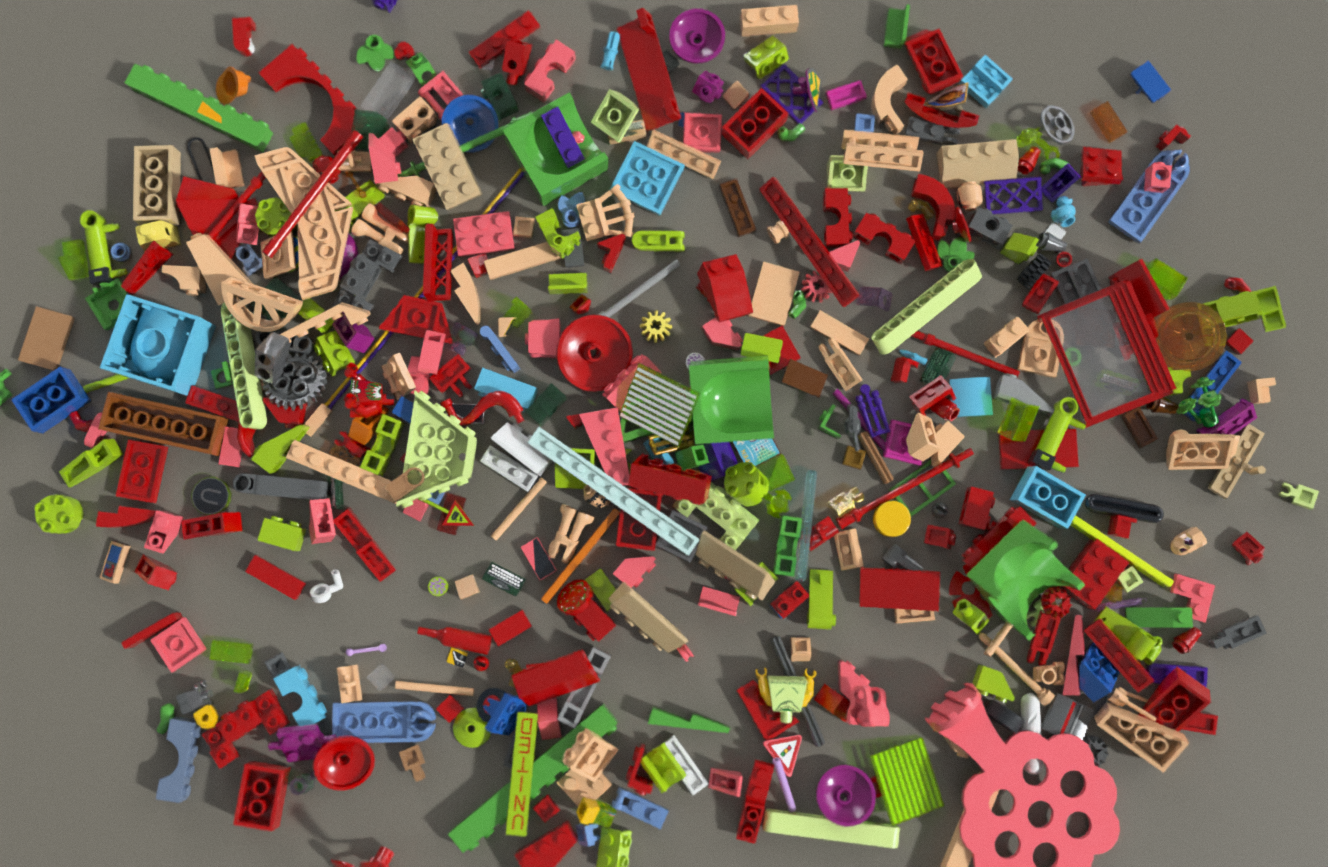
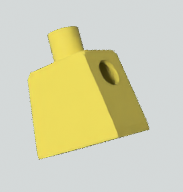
[135,220,181,252]

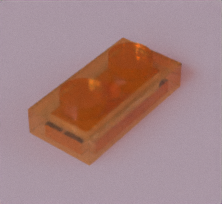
[1090,101,1128,143]

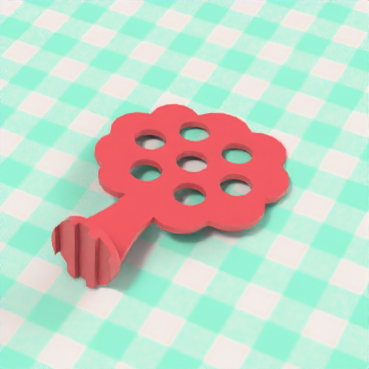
[925,683,1120,867]

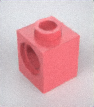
[379,127,408,158]
[1144,162,1172,193]

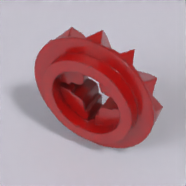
[1041,587,1072,618]

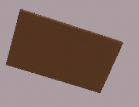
[781,359,828,398]

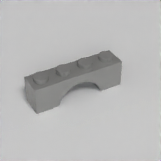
[557,646,611,728]

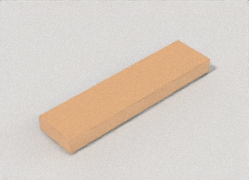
[646,130,721,179]
[484,242,561,280]

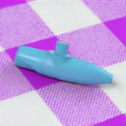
[899,350,927,365]

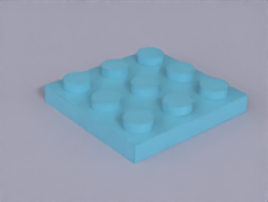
[609,141,685,216]

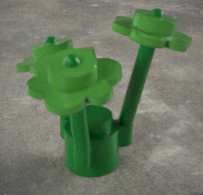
[1176,377,1222,427]

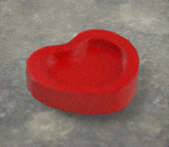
[394,41,415,60]

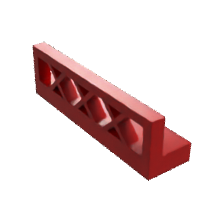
[423,224,453,302]

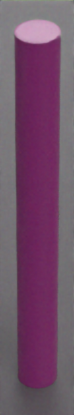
[832,389,886,450]

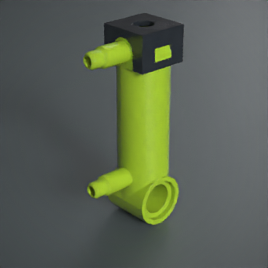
[80,210,128,288]
[1027,397,1086,473]

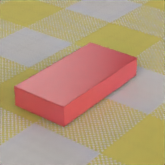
[218,426,242,467]

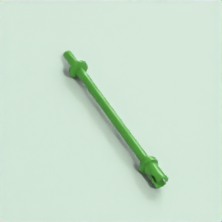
[398,111,532,177]

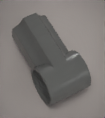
[882,543,923,571]

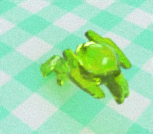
[1017,127,1060,159]
[762,488,792,519]

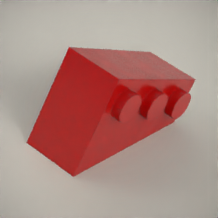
[515,820,578,867]

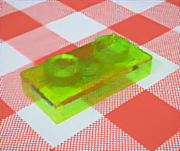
[209,640,253,664]

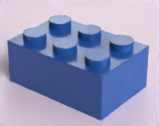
[11,367,91,433]

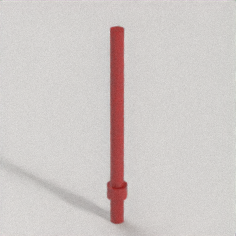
[207,171,266,240]
[911,331,1020,377]

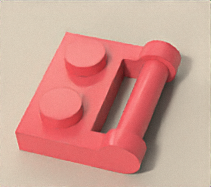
[418,71,463,121]

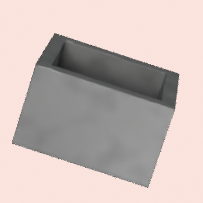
[656,510,707,562]

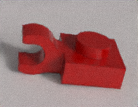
[334,431,371,458]

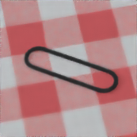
[187,137,214,181]

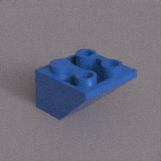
[1079,642,1120,702]

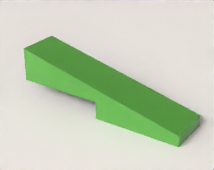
[648,707,730,733]

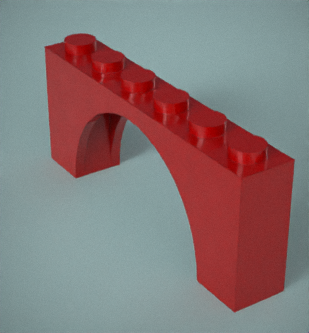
[259,44,370,157]

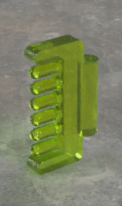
[289,122,323,162]

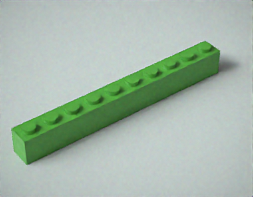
[448,703,618,853]

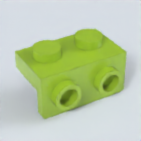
[743,35,789,79]
[314,331,355,377]
[596,827,632,867]

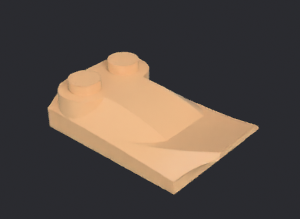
[1166,430,1240,470]

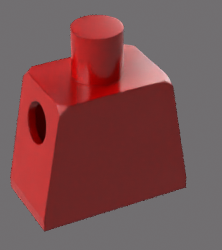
[502,39,533,85]

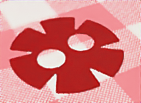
[949,564,993,618]

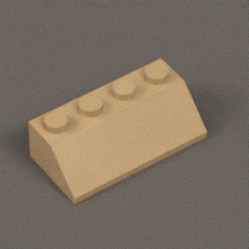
[937,139,1019,189]
[695,530,775,601]
[608,582,688,653]

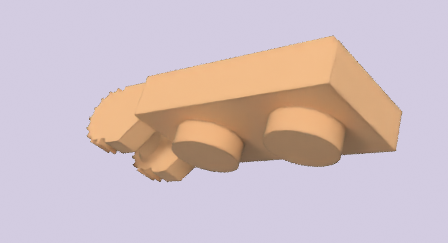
[818,337,862,391]

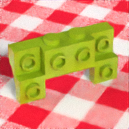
[1195,286,1286,346]

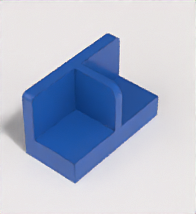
[1130,60,1171,103]

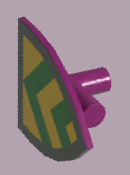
[793,68,821,112]

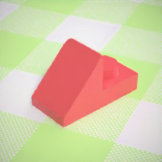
[408,356,430,395]

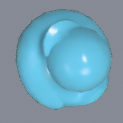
[1051,196,1076,227]

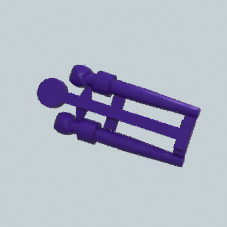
[855,384,891,438]

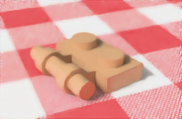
[381,353,416,401]

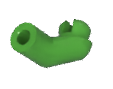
[777,123,805,141]
[156,703,174,734]

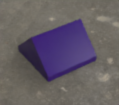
[698,442,738,482]

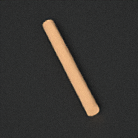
[491,477,547,541]
[395,681,474,696]

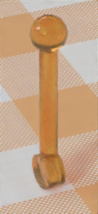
[345,171,367,198]

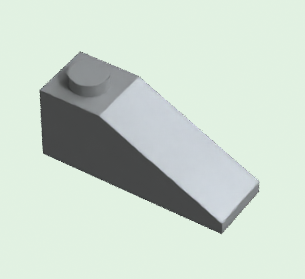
[993,374,1054,416]

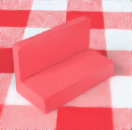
[698,586,740,616]

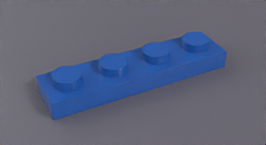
[1184,351,1242,422]

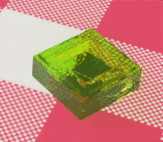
[233,671,252,693]

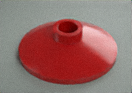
[951,206,971,243]

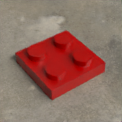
[1081,147,1122,185]

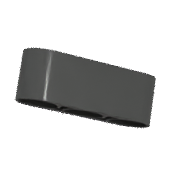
[256,330,315,355]

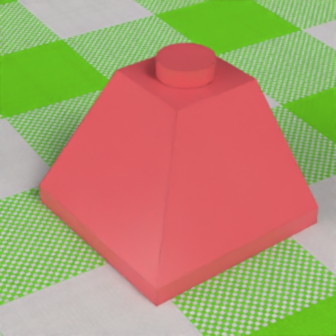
[368,133,401,183]

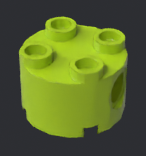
[255,197,298,237]
[724,462,769,506]
[35,494,84,534]

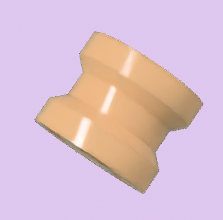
[767,220,790,244]

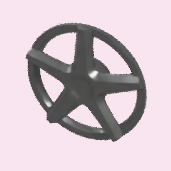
[1040,105,1074,145]

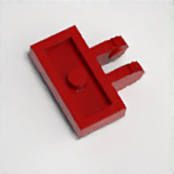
[429,354,472,397]

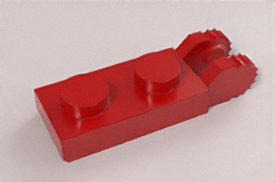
[1026,610,1061,666]

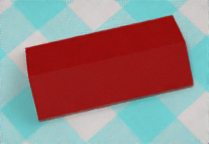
[512,649,600,706]

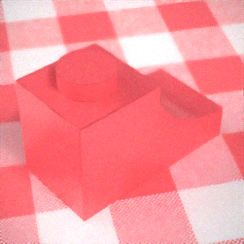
[309,498,336,544]

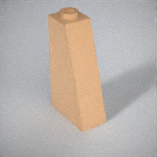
[186,233,253,306]

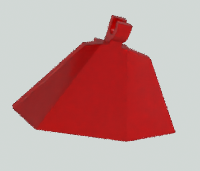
[176,176,258,259]

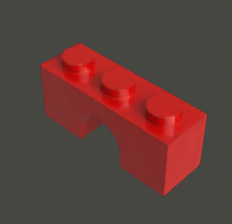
[823,188,852,249]
[853,212,915,264]

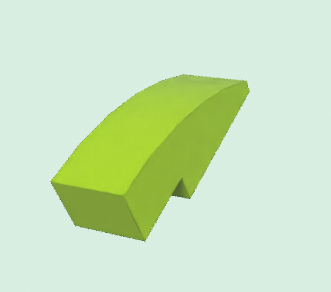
[59,438,124,488]

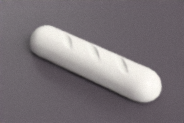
[1020,693,1043,775]

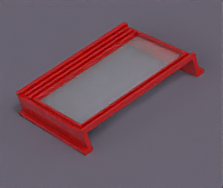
[1037,280,1177,428]

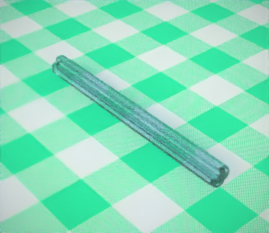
[795,470,817,581]

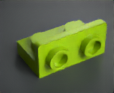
[640,742,686,793]

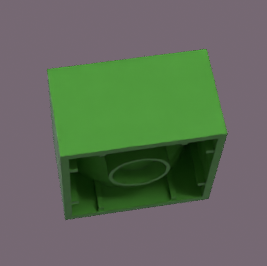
[503,92,608,206]
[689,355,774,444]

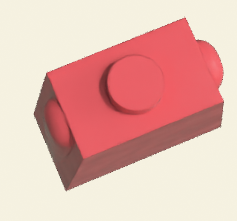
[525,318,561,359]

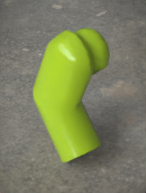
[1143,636,1163,665]

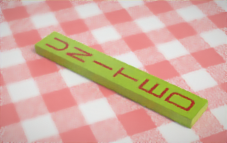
[506,712,538,836]

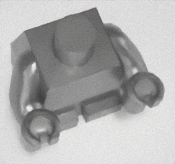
[176,680,215,715]

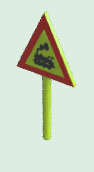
[419,498,475,526]

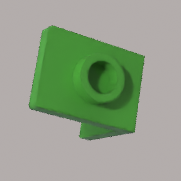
[406,52,437,87]
[211,361,233,389]
[818,404,842,440]

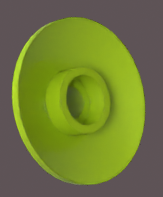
[453,708,491,748]

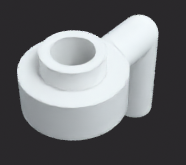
[310,569,343,603]

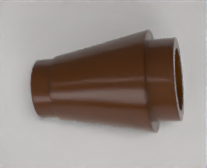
[1146,397,1178,414]

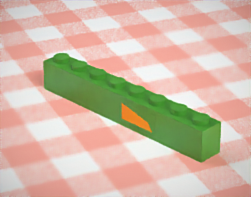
[124,64,273,153]

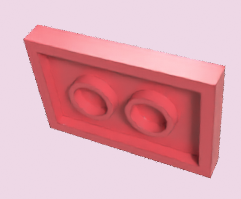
[453,211,515,257]

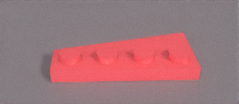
[579,408,629,486]

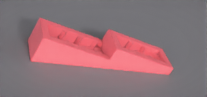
[1063,615,1085,695]

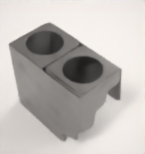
[255,332,289,384]

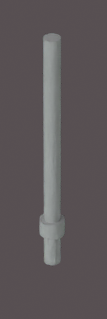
[597,259,681,317]

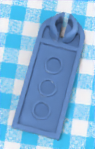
[1108,150,1190,244]
[332,701,436,743]

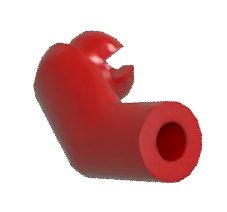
[1224,277,1252,293]

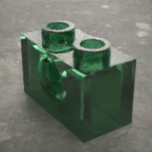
[480,72,519,121]
[526,383,567,426]

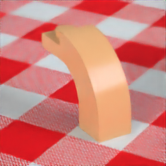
[872,65,908,135]

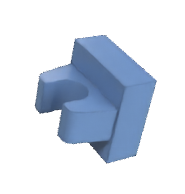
[576,823,600,846]

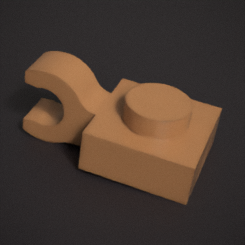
[399,744,426,782]

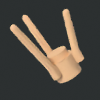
[1106,687,1156,721]

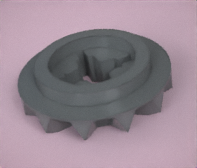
[1082,736,1109,767]

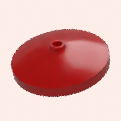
[556,315,633,392]

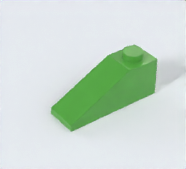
[1125,607,1193,628]

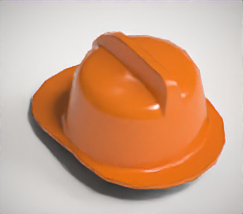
[216,66,251,105]

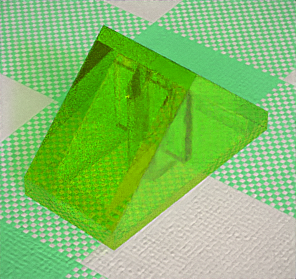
[768,454,795,492]

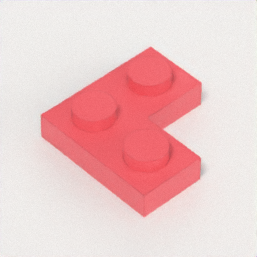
[1170,574,1215,623]

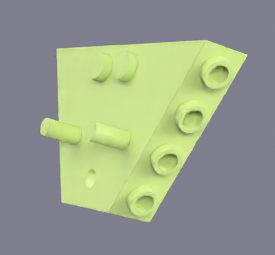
[396,390,477,509]

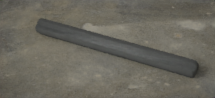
[770,636,825,747]

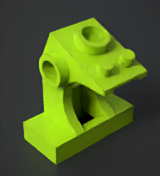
[536,208,581,259]

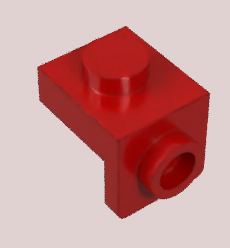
[1156,124,1191,151]

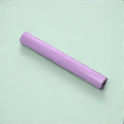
[772,757,796,812]

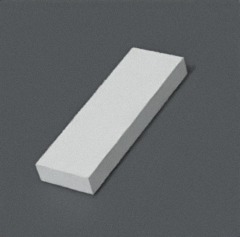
[480,445,539,492]
[664,735,709,795]

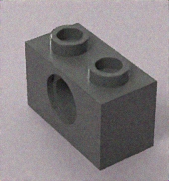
[968,207,1013,249]

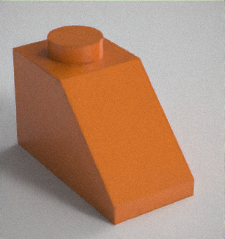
[348,405,389,445]

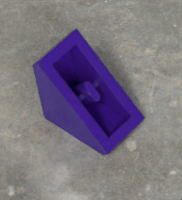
[1042,163,1081,202]

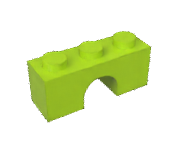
[360,414,405,477]

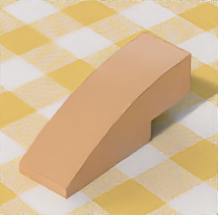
[451,263,481,326]

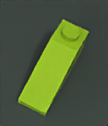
[251,425,310,473]

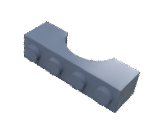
[156,717,202,803]

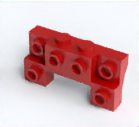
[202,689,291,769]

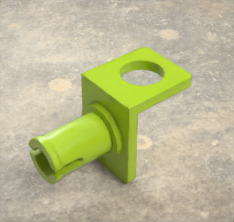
[952,599,989,635]

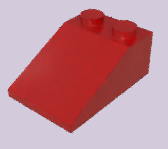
[697,254,753,322]
[1138,667,1211,732]

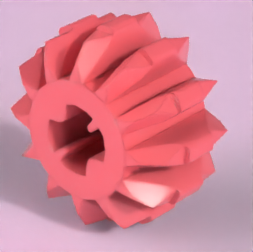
[801,270,832,303]

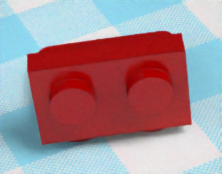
[625,743,653,796]

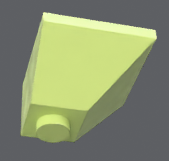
[591,89,639,143]

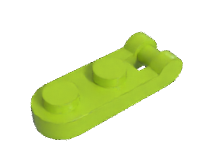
[632,231,685,252]

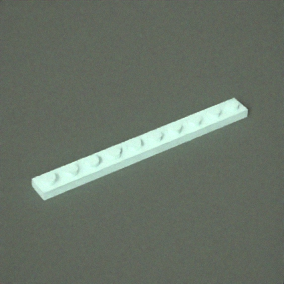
[527,427,700,556]

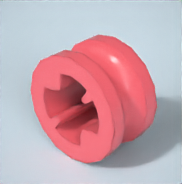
[677,644,694,662]

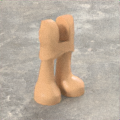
[351,203,408,255]
[548,504,595,564]

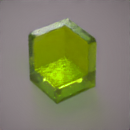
[504,297,532,329]

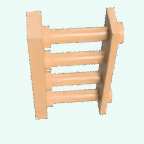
[841,130,924,171]

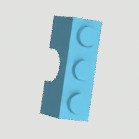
[274,665,327,726]

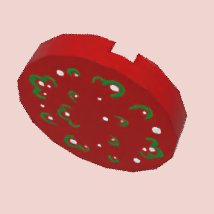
[557,579,593,616]

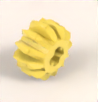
[640,310,672,343]

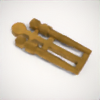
[648,425,695,455]

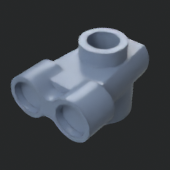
[235,243,263,276]

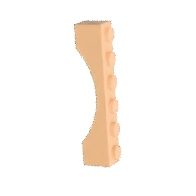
[286,440,399,504]

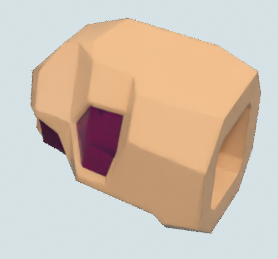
[1170,527,1207,556]

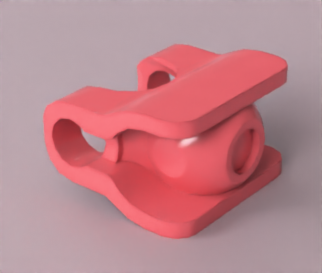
[847,685,890,727]

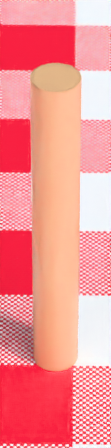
[984,622,1012,657]

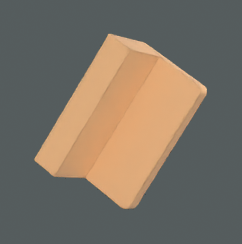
[210,147,244,188]

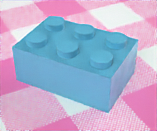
[1010,466,1086,529]

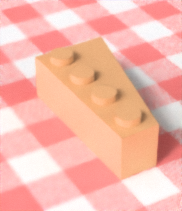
[1094,702,1189,773]

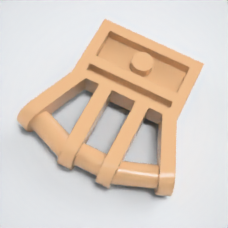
[576,184,635,241]

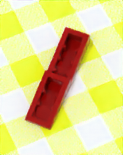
[333,507,396,582]

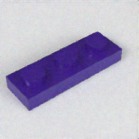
[540,106,585,168]

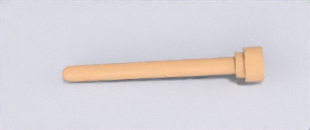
[979,633,1055,706]

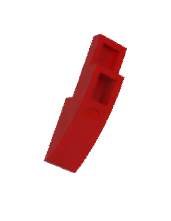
[736,759,774,844]

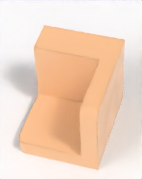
[1247,377,1276,404]

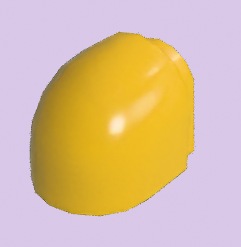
[193,705,219,729]

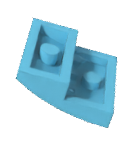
[958,55,1013,108]
[950,377,993,418]

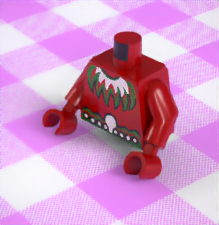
[344,362,394,418]

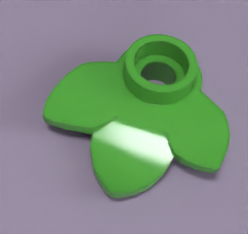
[357,35,394,72]
[937,236,974,272]

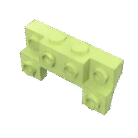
[672,482,759,551]

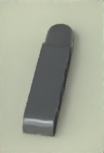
[233,473,329,500]

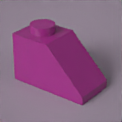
[332,311,374,353]

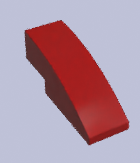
[96,506,156,528]

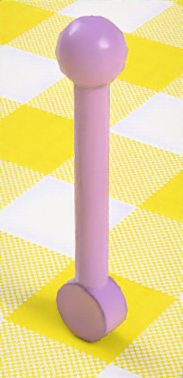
[346,644,387,656]

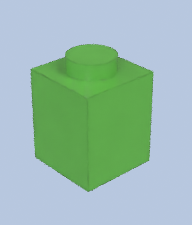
[675,444,709,470]

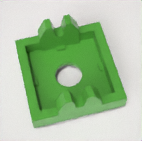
[85,278,130,331]

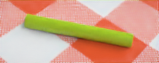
[83,374,129,393]

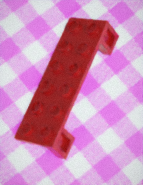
[617,7,681,132]

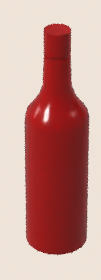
[417,627,492,655]

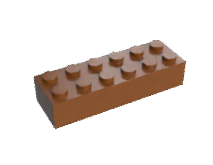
[98,392,229,456]

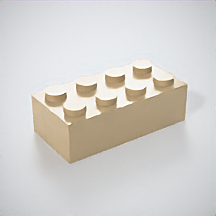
[413,123,483,210]
[133,145,181,226]

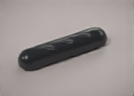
[1085,494,1164,523]

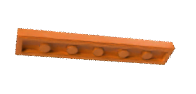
[541,508,620,604]

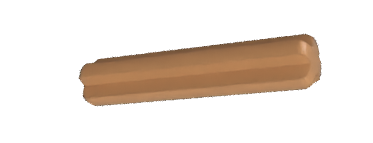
[858,431,893,484]

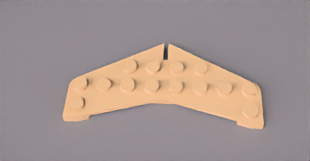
[255,147,353,300]

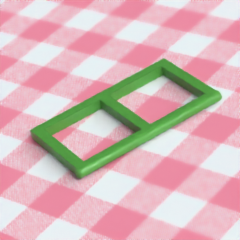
[889,460,956,517]

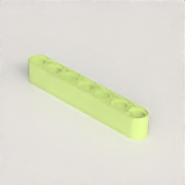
[872,259,982,354]
[221,302,267,429]
[762,809,900,848]

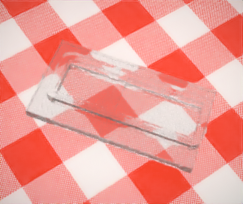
[360,61,416,123]

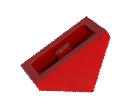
[813,683,850,722]

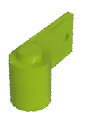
[335,180,385,232]
[407,205,438,264]
[807,569,836,630]
[1092,606,1157,660]

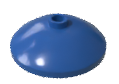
[441,95,499,152]

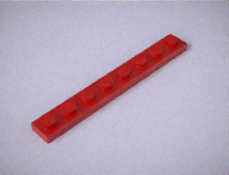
[759,177,860,307]

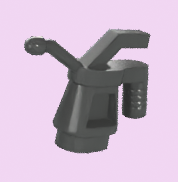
[844,404,861,451]

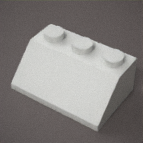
[491,422,553,477]

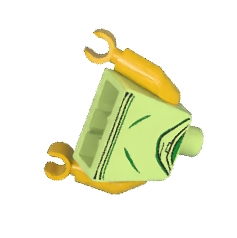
[756,667,816,723]

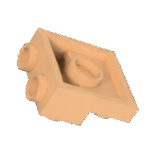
[562,728,618,782]

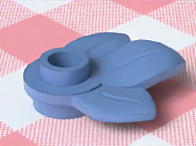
[558,192,585,228]

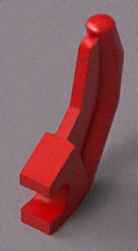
[237,422,257,457]

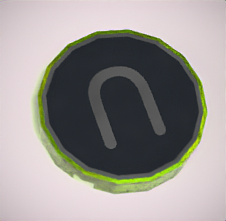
[191,477,232,515]

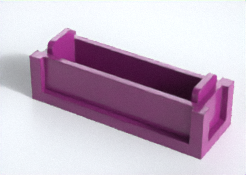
[1196,398,1257,435]

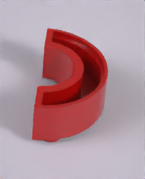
[962,507,1037,570]

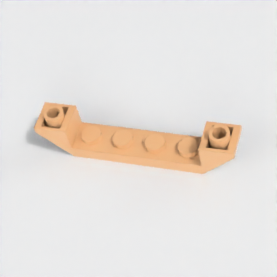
[263,302,371,366]

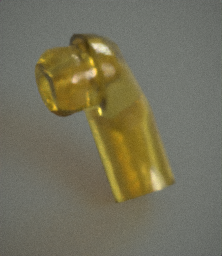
[908,199,935,220]
[504,659,522,688]

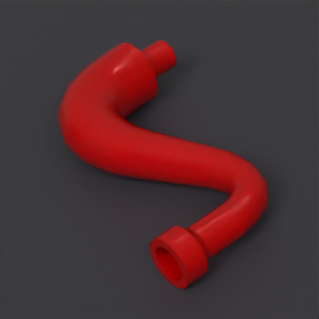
[440,391,524,426]

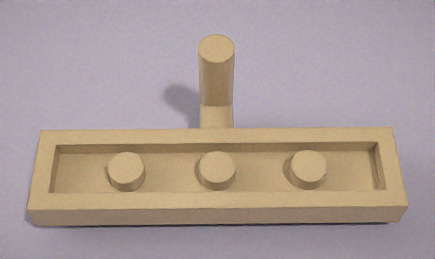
[1207,424,1266,499]

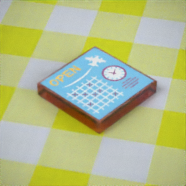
[731,439,781,467]

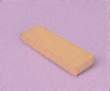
[810,310,869,356]

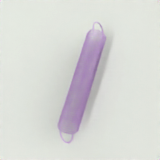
[1090,597,1147,612]

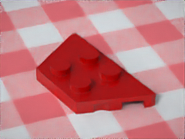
[379,295,453,344]

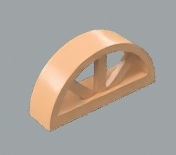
[221,277,303,332]

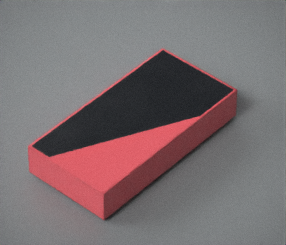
[521,537,557,580]

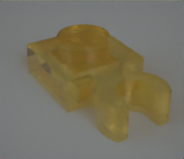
[828,486,864,518]

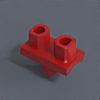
[800,516,839,551]

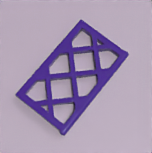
[760,64,823,124]
[984,177,1043,215]

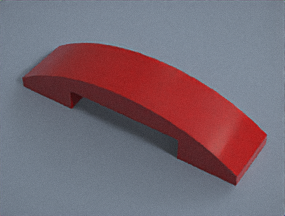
[905,93,979,128]

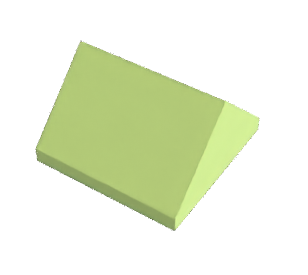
[827,155,868,191]

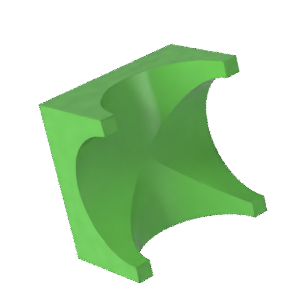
[967,519,1085,640]

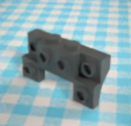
[332,240,402,311]

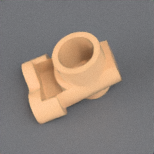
[1033,661,1065,685]

